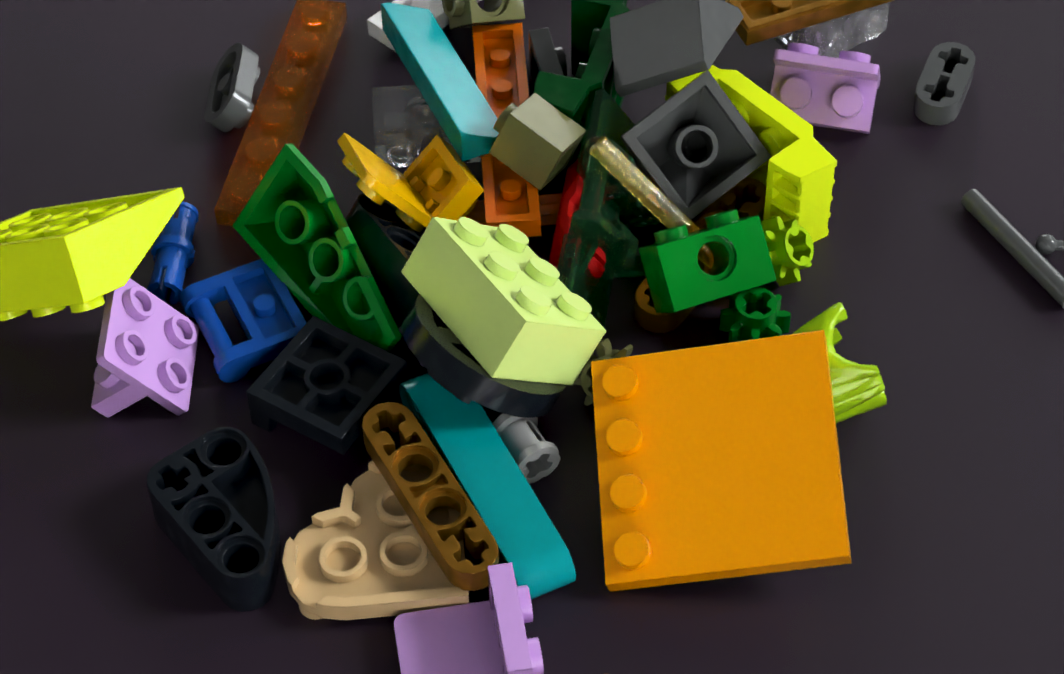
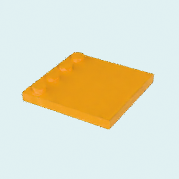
[591,330,852,592]

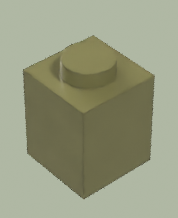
[489,93,587,191]

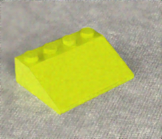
[0,187,185,321]

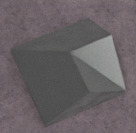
[620,70,772,223]

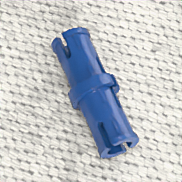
[147,201,199,304]

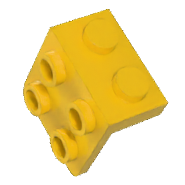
[337,133,484,233]

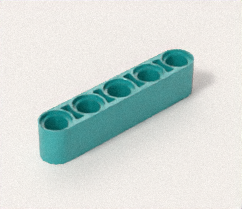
[399,373,576,600]

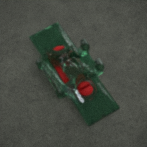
[549,89,662,340]

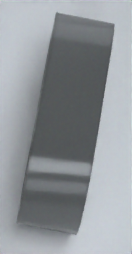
[913,42,976,126]

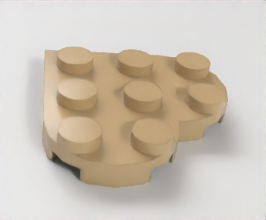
[282,460,469,620]

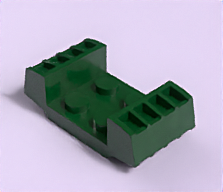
[534,0,630,183]

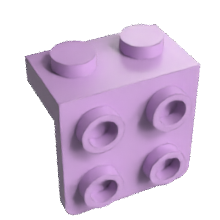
[394,562,544,674]

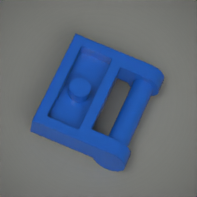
[179,259,307,383]

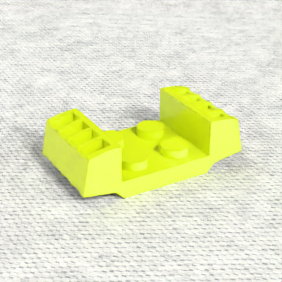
[665,65,837,243]

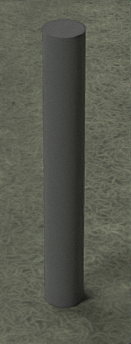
[961,189,1064,308]

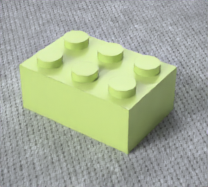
[401,217,606,386]

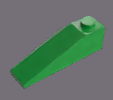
[232,143,402,352]

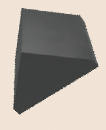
[610,0,744,97]

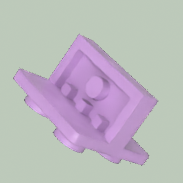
[770,43,881,134]
[91,278,199,418]

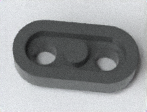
[204,43,261,133]

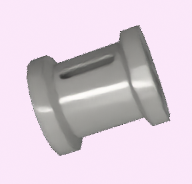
[492,413,561,484]

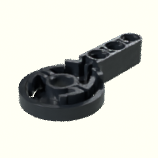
[345,194,566,418]

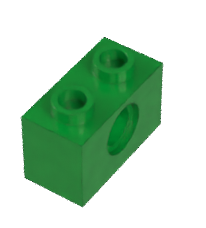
[638,209,777,313]

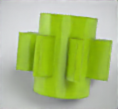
[761,216,814,286]

